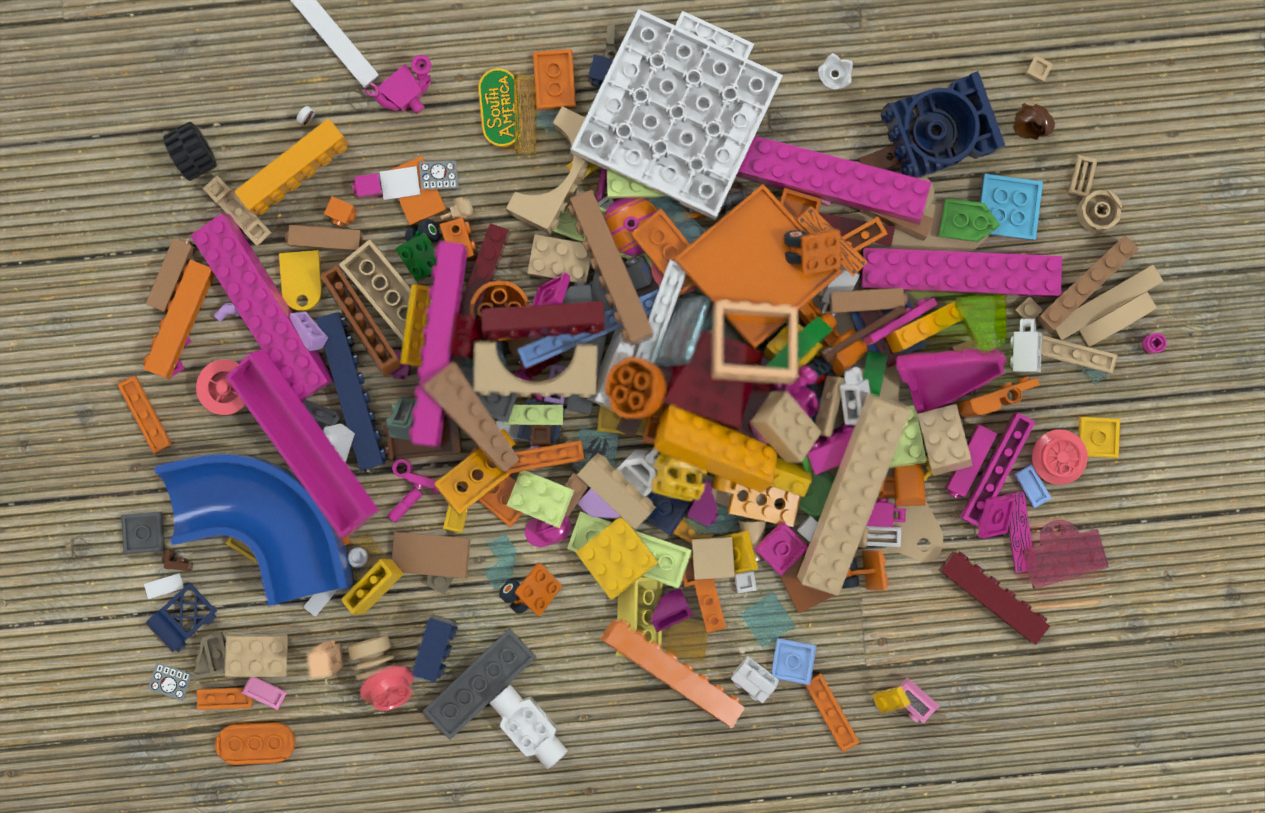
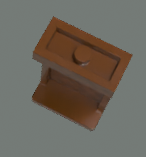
[383,415,463,460]

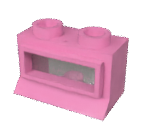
[899,678,940,724]

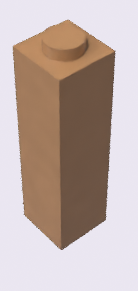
[859,210,935,241]
[285,225,363,252]
[146,237,196,312]
[829,288,907,314]

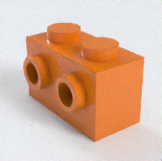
[440,217,477,260]

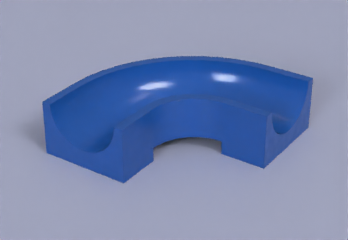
[154,454,355,606]

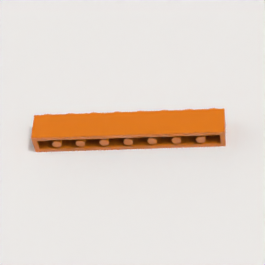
[600,619,745,728]

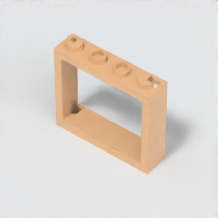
[712,300,797,384]

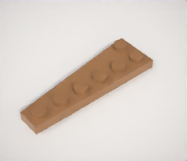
[421,362,520,472]

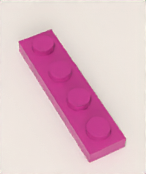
[863,298,938,346]

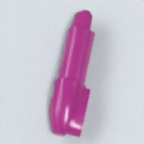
[596,168,607,201]

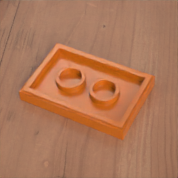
[533,49,576,111]
[391,156,446,226]

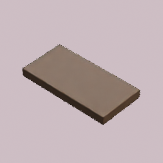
[392,532,471,578]

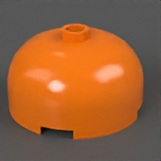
[470,281,529,341]
[605,357,666,419]

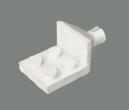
[617,448,659,497]

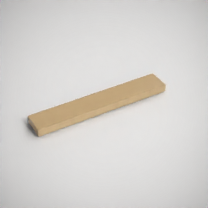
[1054,264,1163,340]

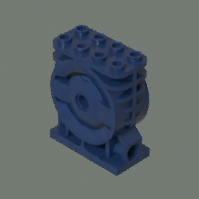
[880,71,1006,178]

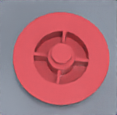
[196,360,245,415]
[1032,430,1088,485]
[360,666,414,711]

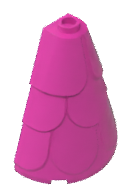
[896,349,1007,414]

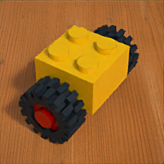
[758,323,833,391]

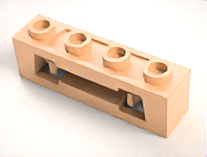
[307,640,344,678]

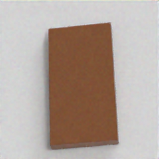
[779,525,834,613]

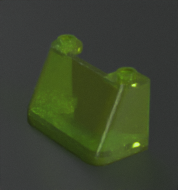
[955,295,1007,351]

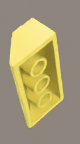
[616,576,663,657]

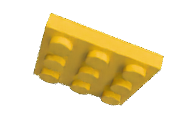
[576,516,659,600]

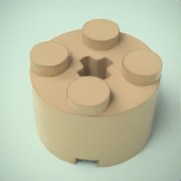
[1076,190,1122,233]

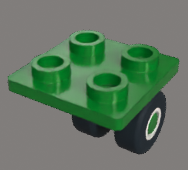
[395,219,440,281]

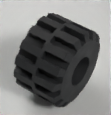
[163,121,217,181]

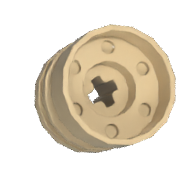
[347,635,397,680]

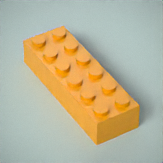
[234,118,350,216]
[654,405,777,493]

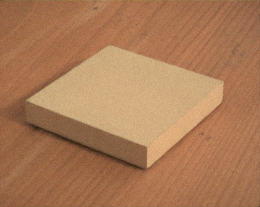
[692,537,734,580]

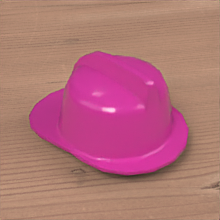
[525,515,571,547]

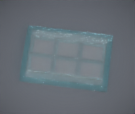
[654,296,711,367]

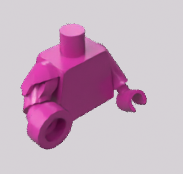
[364,55,432,114]
[774,365,819,419]

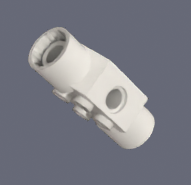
[489,684,568,769]

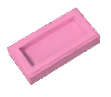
[242,677,287,710]

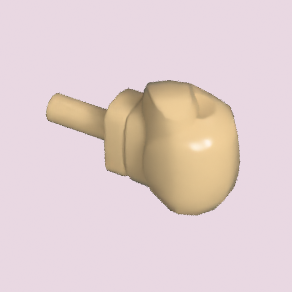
[440,197,474,220]

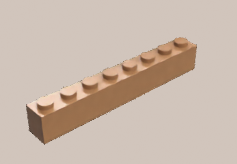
[567,190,653,347]

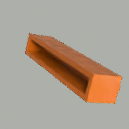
[143,260,215,380]

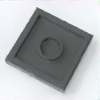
[121,512,165,554]

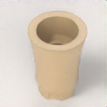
[739,519,766,561]

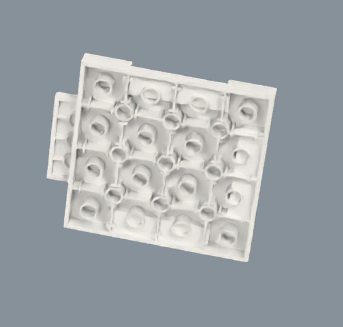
[571,9,783,220]

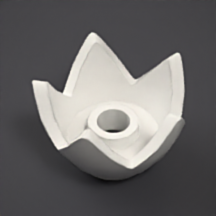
[818,53,853,90]

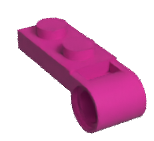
[392,459,441,494]

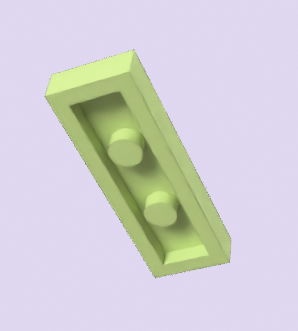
[503,405,563,425]

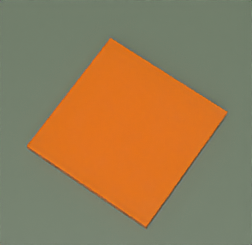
[674,184,843,349]

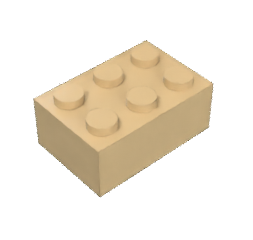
[527,234,592,284]
[751,391,821,462]
[917,404,973,476]
[225,634,288,677]

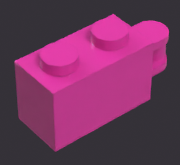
[866,498,906,527]

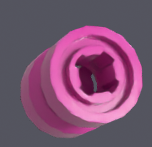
[1142,333,1167,354]

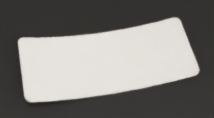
[304,589,338,616]

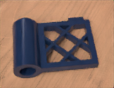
[145,582,217,653]

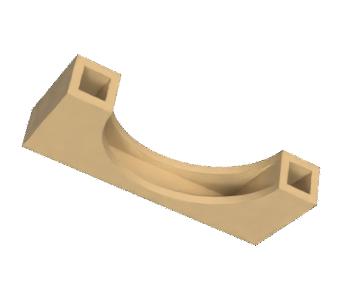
[506,106,589,234]
[474,340,597,397]

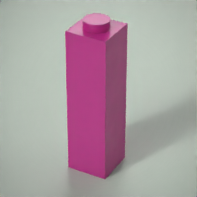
[944,425,997,499]

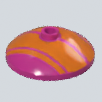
[604,198,658,255]

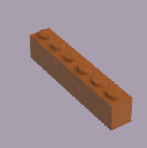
[320,265,401,377]

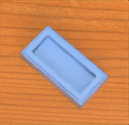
[1013,464,1052,508]

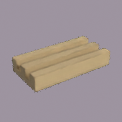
[1068,155,1097,198]

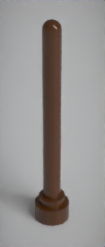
[819,306,906,364]

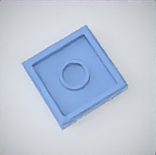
[771,638,817,685]

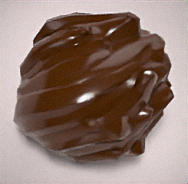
[1013,103,1055,140]

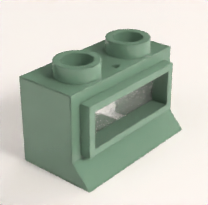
[386,398,418,440]

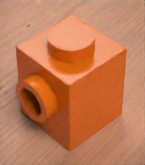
[324,196,357,227]

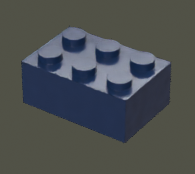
[411,614,458,683]

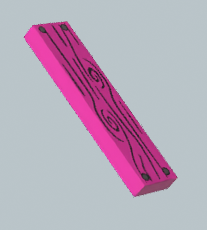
[1003,492,1036,573]

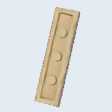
[1041,335,1118,374]

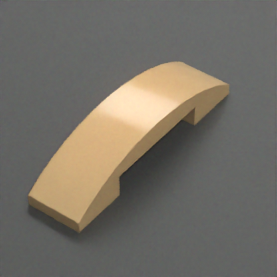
[203,175,272,246]
[1079,291,1157,347]

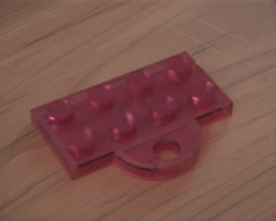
[1022,520,1109,589]

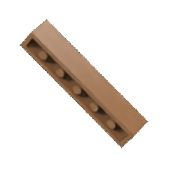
[1036,235,1139,334]

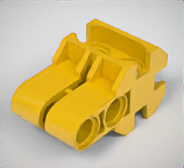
[651,452,707,501]

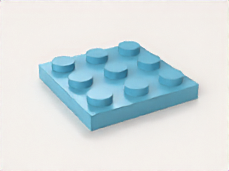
[980,174,1043,241]

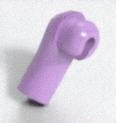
[214,303,241,322]

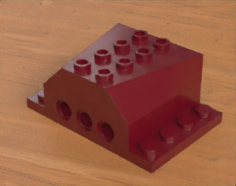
[655,325,774,438]

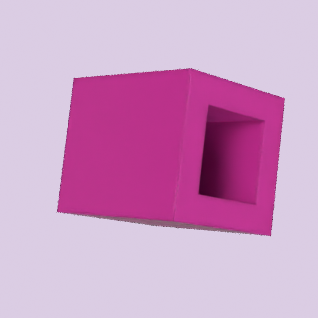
[352,173,383,199]

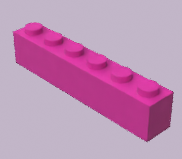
[959,413,1035,527]

